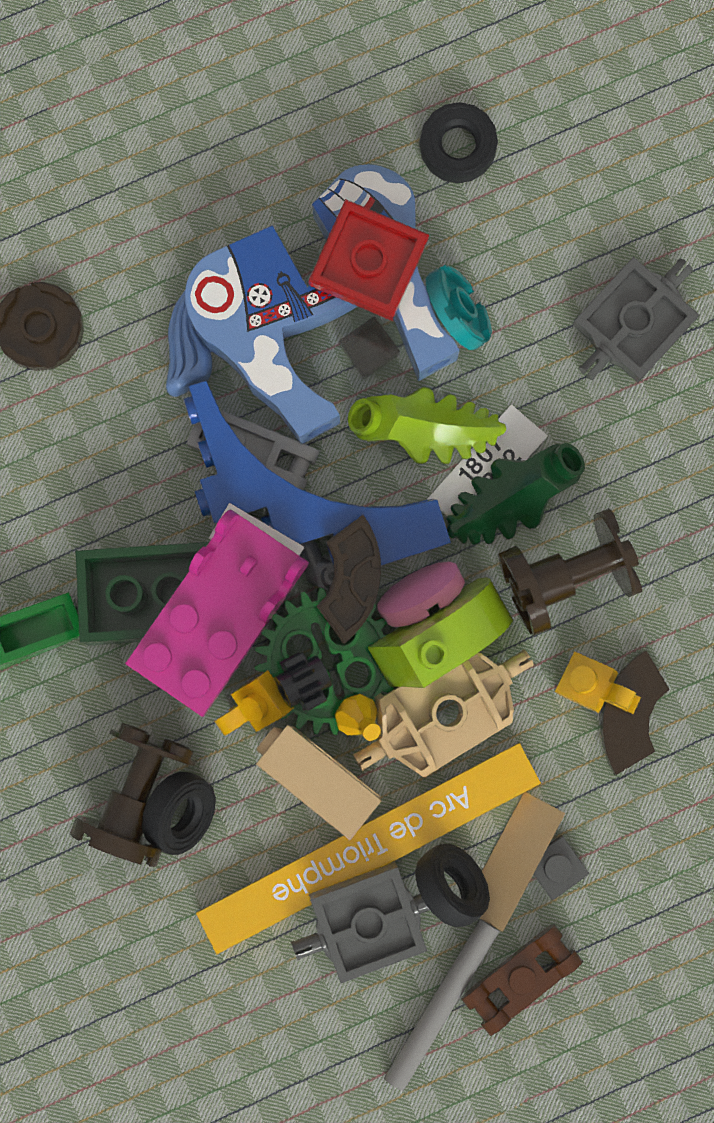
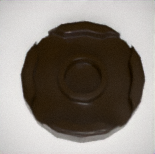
[0,282,84,371]

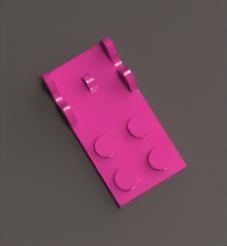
[125,509,309,717]

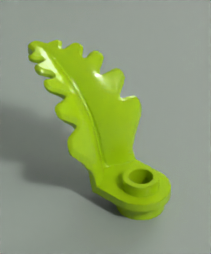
[348,387,506,464]

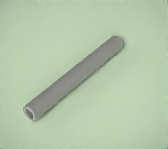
[384,919,500,1091]

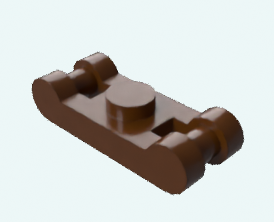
[461,924,583,1036]

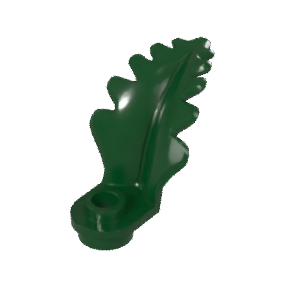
[447,443,585,545]

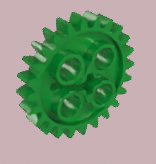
[254,588,394,735]

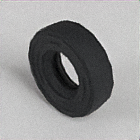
[419,102,498,183]
[142,771,216,855]
[415,843,490,927]

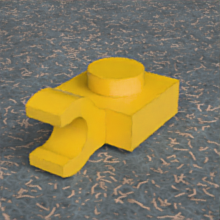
[555,651,641,714]
[214,670,294,736]

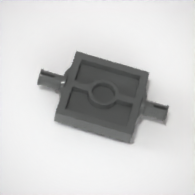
[572,256,700,383]
[291,862,430,983]

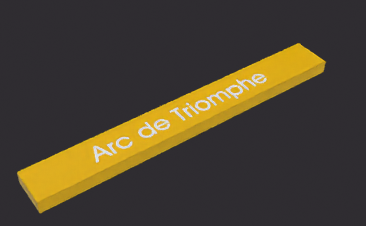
[196,743,541,955]

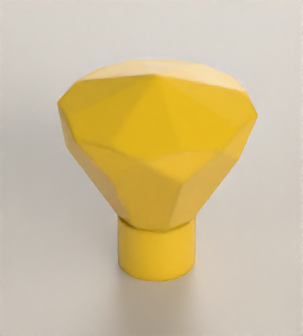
[335,694,381,741]

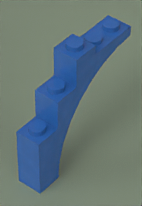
[184,381,451,566]

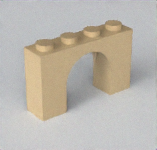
[256,725,381,840]

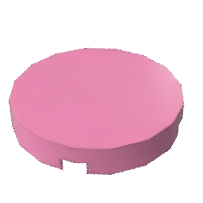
[377,561,465,627]

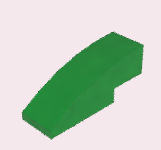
[0,592,79,671]

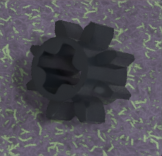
[274,652,332,711]

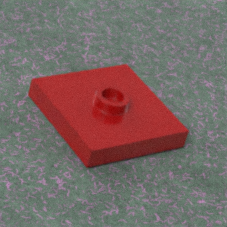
[308,199,429,321]

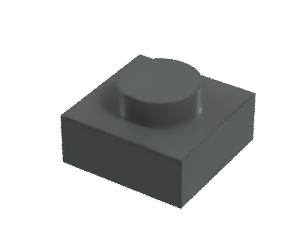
[533,835,589,901]

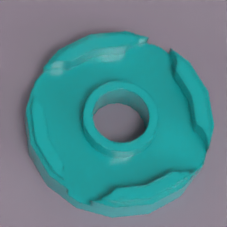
[426,265,492,350]

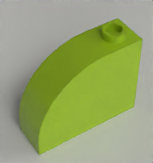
[368,577,513,688]

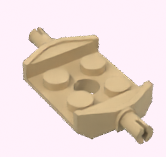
[352,649,534,777]

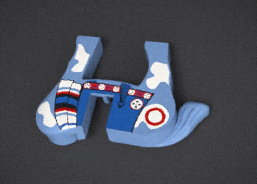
[166,164,459,444]

